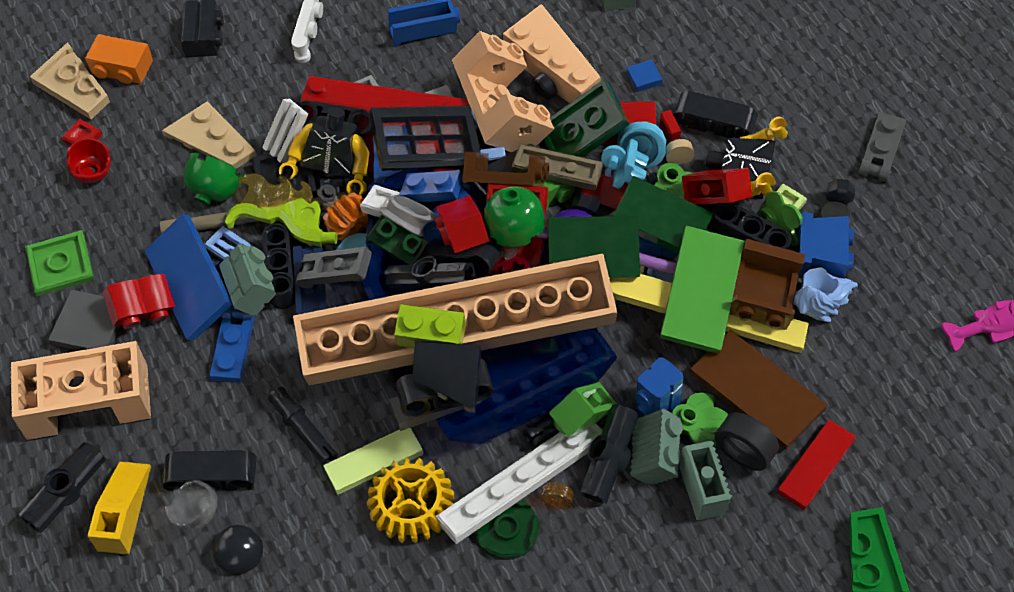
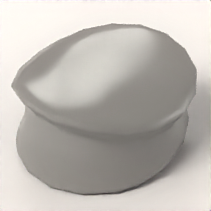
[379,195,436,237]

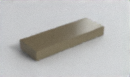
[512,144,603,191]

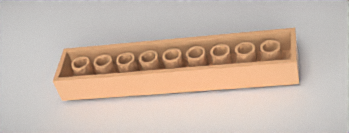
[293,254,617,386]

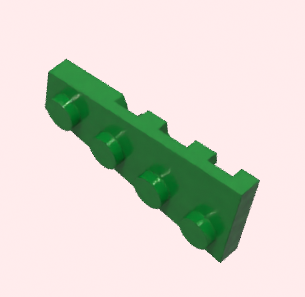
[849,507,910,592]

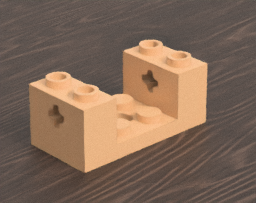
[452,31,554,152]
[11,341,151,440]

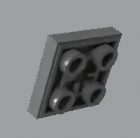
[48,290,121,351]

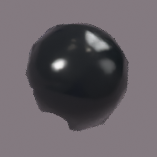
[213,524,263,574]

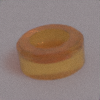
[540,482,574,510]

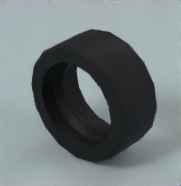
[714,412,779,471]

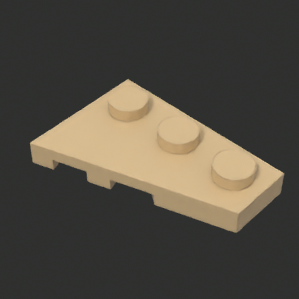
[30,42,110,119]
[162,101,257,169]

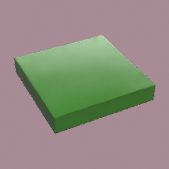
[25,230,95,296]

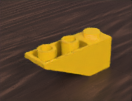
[88,462,151,554]

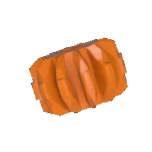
[323,192,374,241]

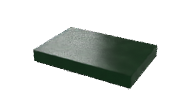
[544,79,630,158]
[613,176,713,254]
[546,216,640,278]

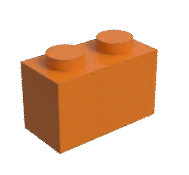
[85,34,153,84]

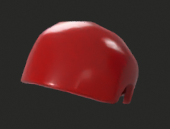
[67,138,111,184]

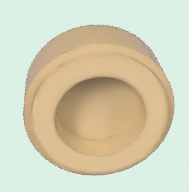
[665,139,694,164]

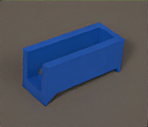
[387,0,460,47]

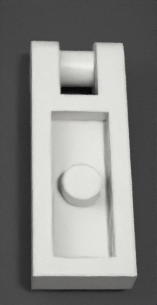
[291,0,323,63]

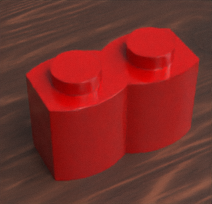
[103,274,175,329]

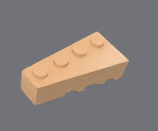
[503,4,601,103]

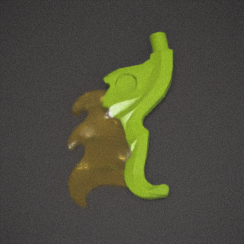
[225,173,338,247]

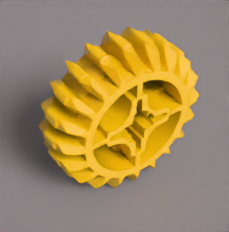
[367,457,454,544]

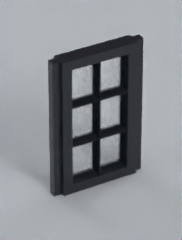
[369,106,481,171]

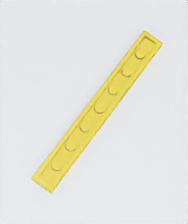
[609,274,809,353]

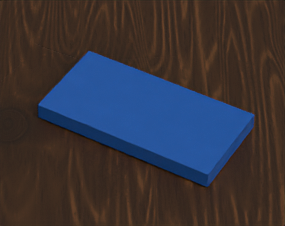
[145,214,233,341]

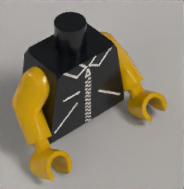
[279,107,370,195]
[705,117,788,199]

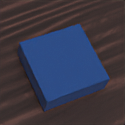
[626,60,662,92]

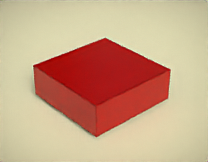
[659,110,681,145]
[61,119,102,146]

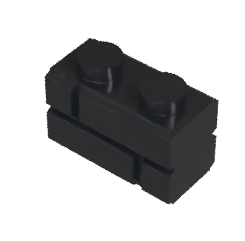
[181,0,224,58]

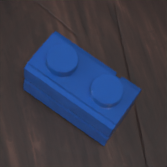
[634,357,684,418]

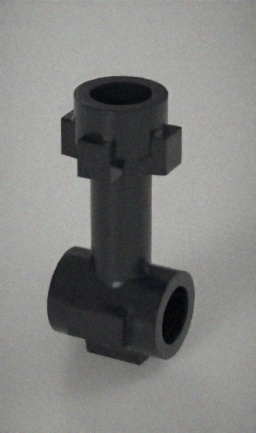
[317,173,346,202]

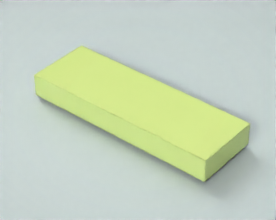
[323,428,423,495]

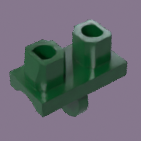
[366,215,428,265]

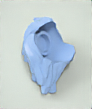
[793,267,858,322]

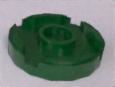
[475,500,539,560]

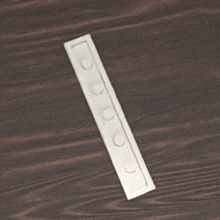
[436,423,603,544]

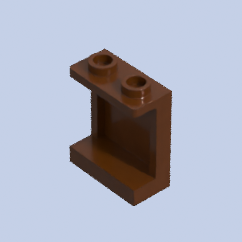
[463,152,550,186]
[729,239,805,330]

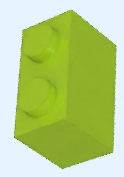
[394,304,466,348]

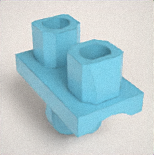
[601,138,649,189]

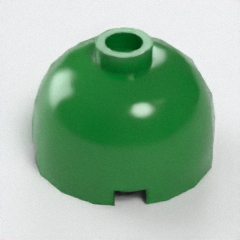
[183,153,243,205]
[484,186,545,247]

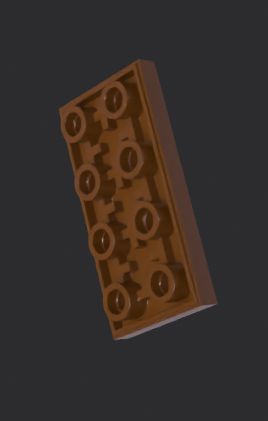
[690,330,827,450]

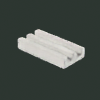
[262,99,308,163]

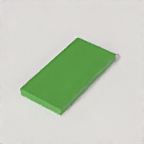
[659,226,744,354]

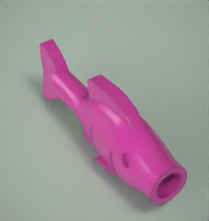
[941,300,1014,352]

